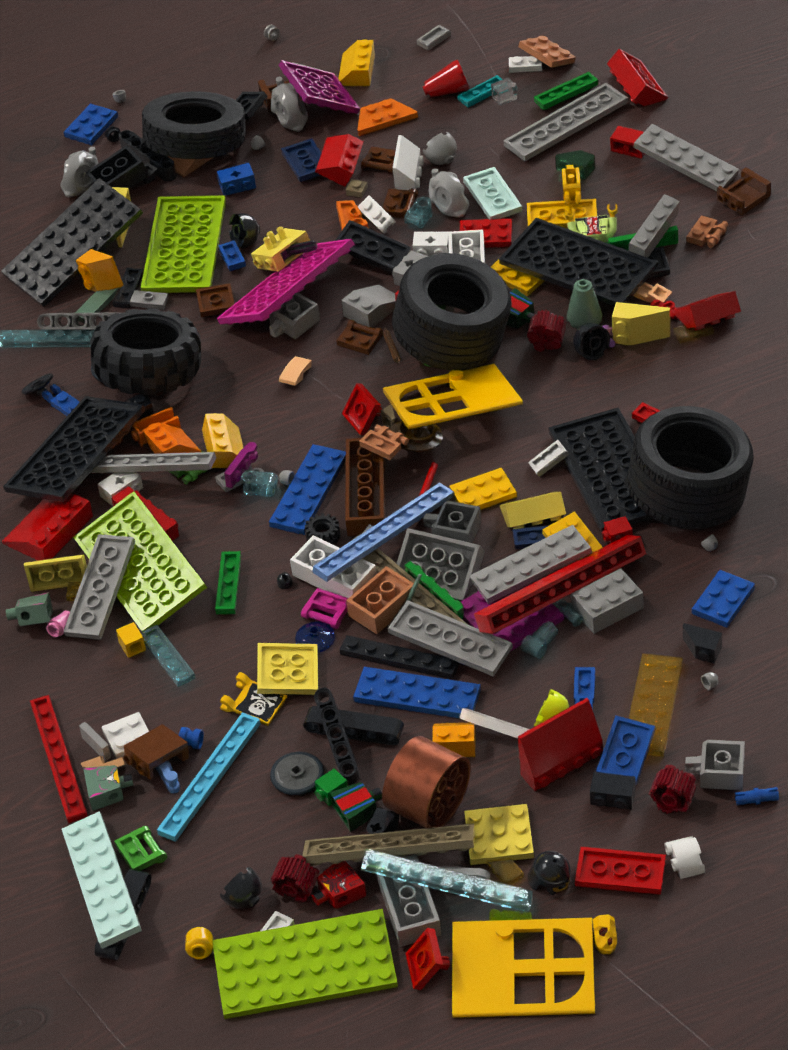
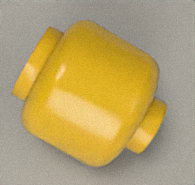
[185,927,213,959]

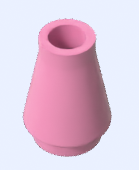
[46,610,70,637]

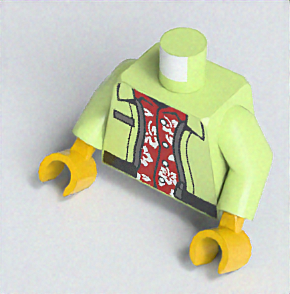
[564,204,618,243]

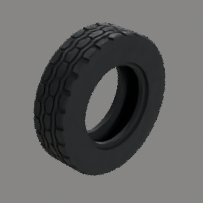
[142,91,245,159]

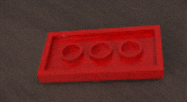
[575,847,666,895]

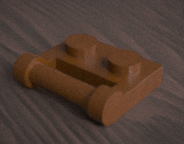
[361,146,396,173]
[382,188,419,218]
[336,320,383,355]

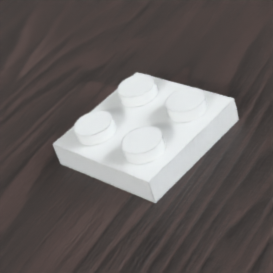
[102,712,149,759]

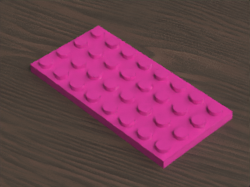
[217,239,355,325]

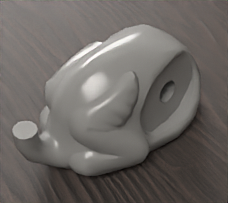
[271,76,308,132]
[60,147,99,198]
[428,169,469,218]

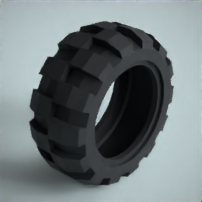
[90,308,201,395]

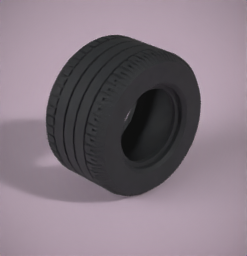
[392,253,512,371]
[627,406,754,530]

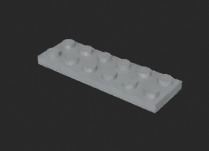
[633,124,739,191]
[470,525,592,604]
[63,534,136,640]
[388,600,513,676]

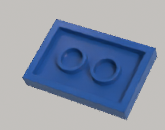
[63,104,118,145]
[692,570,755,628]
[596,715,656,785]

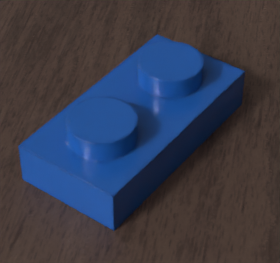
[218,240,246,271]

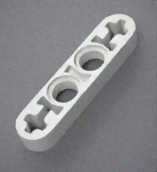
[460,708,530,738]

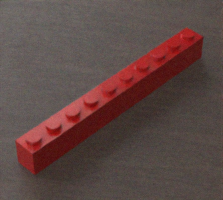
[474,535,646,634]

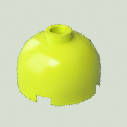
[534,689,569,726]

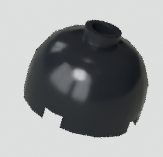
[229,213,260,248]
[573,323,610,360]
[220,867,262,909]

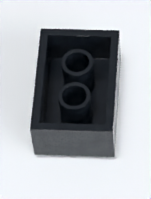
[86,145,149,189]

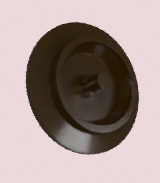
[390,420,443,453]

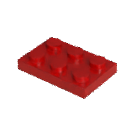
[460,219,512,248]

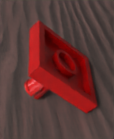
[342,383,382,435]
[405,928,450,990]

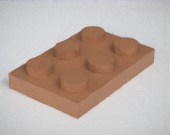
[518,36,576,68]

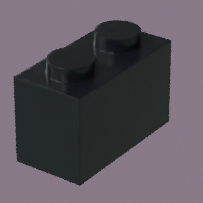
[590,772,636,809]

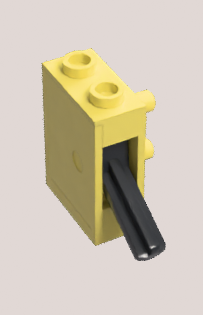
[251,226,318,272]

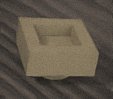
[346,179,368,198]

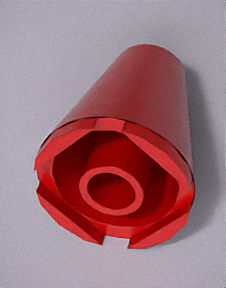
[422,60,470,97]

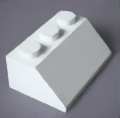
[393,135,424,190]

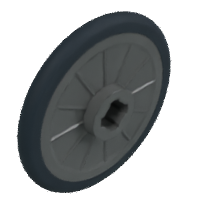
[270,752,324,795]

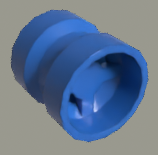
[179,727,204,749]

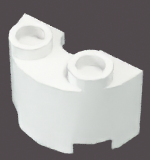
[664,836,705,879]

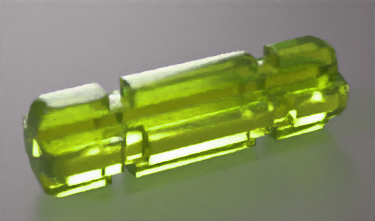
[489,909,532,921]

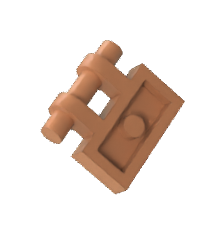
[686,216,728,248]
[359,424,409,460]

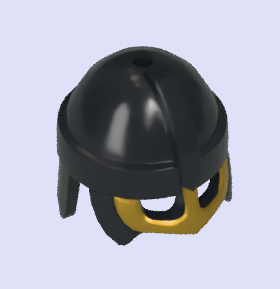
[528,851,571,895]

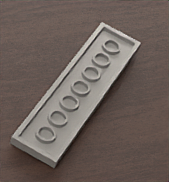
[503,83,628,161]

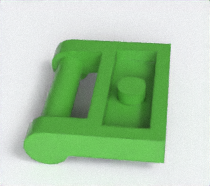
[114,826,167,871]

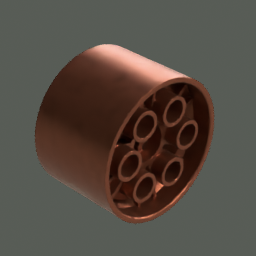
[382,736,471,828]

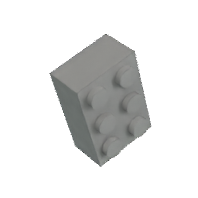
[571,568,643,634]

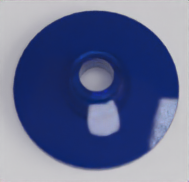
[295,622,335,653]

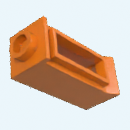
[131,407,181,447]

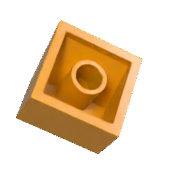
[76,249,123,292]
[433,722,476,757]

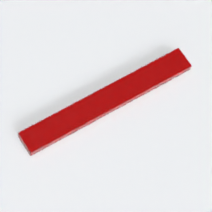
[30,695,88,823]

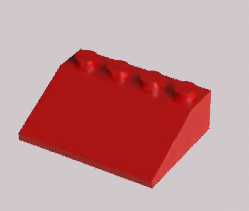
[2,494,93,561]
[518,698,603,791]

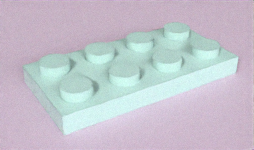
[463,167,522,219]

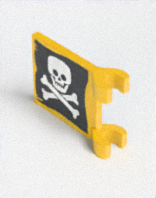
[220,672,287,726]

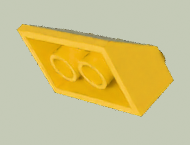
[338,39,375,86]
[202,413,243,468]

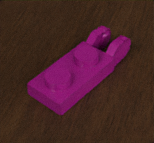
[224,442,258,488]

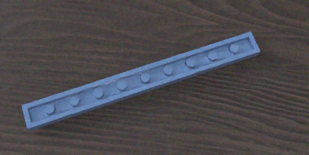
[312,483,454,582]

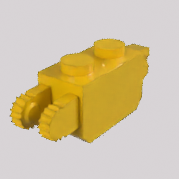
[562,165,581,206]

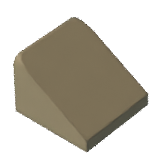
[381,405,396,428]

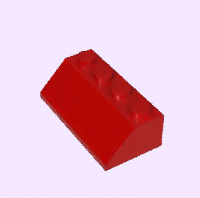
[607,49,668,106]

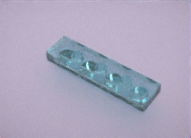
[141,625,196,687]

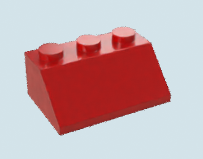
[315,134,364,187]
[673,291,741,330]

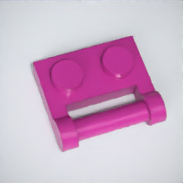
[301,588,348,629]

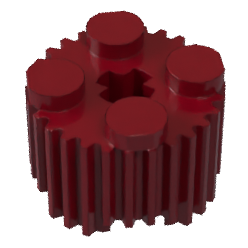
[527,309,567,352]
[649,765,696,814]
[271,854,319,903]

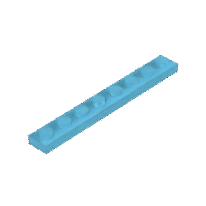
[157,712,261,842]

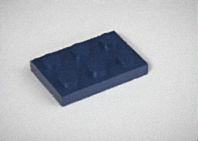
[281,138,321,182]

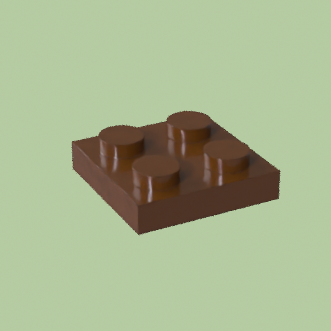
[196,283,234,317]

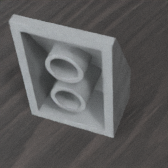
[341,285,396,328]

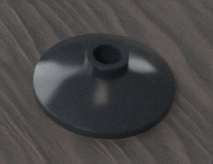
[21,373,53,395]

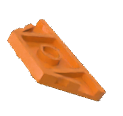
[357,98,418,136]

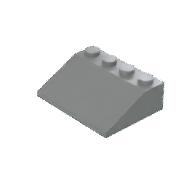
[397,528,485,601]

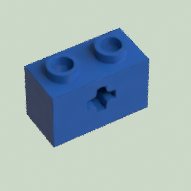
[217,163,256,196]

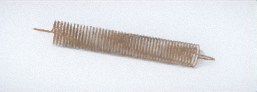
[383,329,401,362]

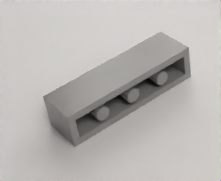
[629,194,680,258]

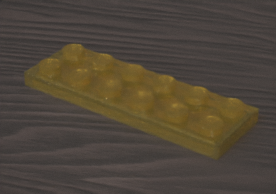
[629,653,683,757]

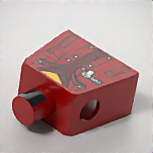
[312,861,366,909]

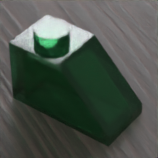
[555,150,595,180]

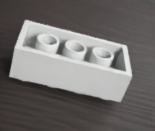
[448,230,485,263]
[290,536,377,598]

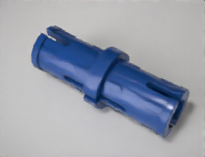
[735,787,779,806]

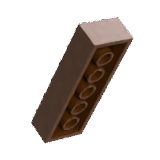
[345,438,386,536]

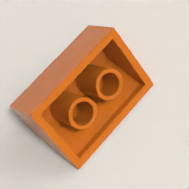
[143,422,201,454]

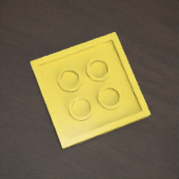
[257,643,318,695]
[464,804,534,865]

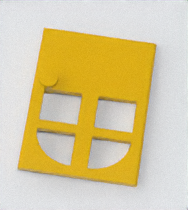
[383,364,523,430]
[452,918,595,1018]

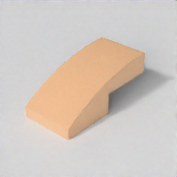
[633,282,672,303]
[279,356,312,386]
[81,756,127,768]

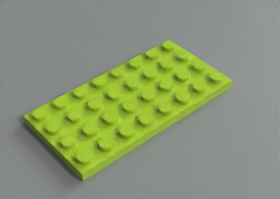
[141,196,226,293]
[73,491,208,635]
[212,909,398,1019]

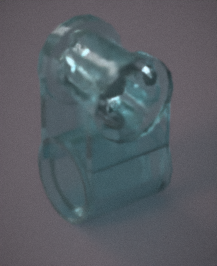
[404,196,433,229]
[241,470,279,497]

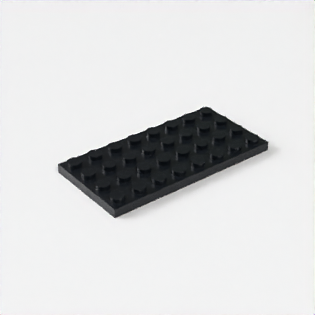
[1,178,143,307]
[499,218,658,307]
[3,396,145,502]
[548,407,653,534]

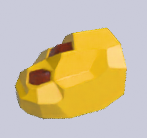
[593,915,617,955]

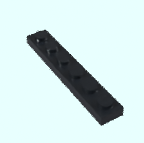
[339,635,459,680]

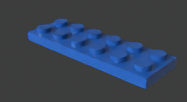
[269,444,346,535]
[353,667,481,718]

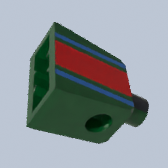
[507,288,535,328]
[330,783,382,832]

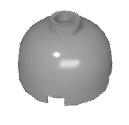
[423,132,457,165]

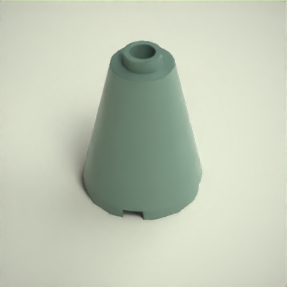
[567,279,602,329]

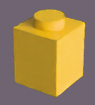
[116,622,146,658]

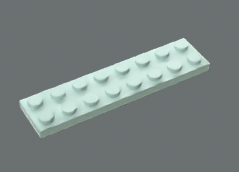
[62,811,142,949]

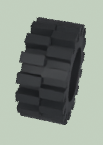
[305,513,340,545]

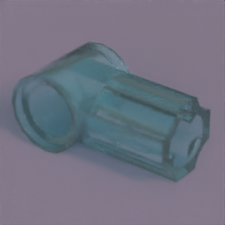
[521,621,558,659]

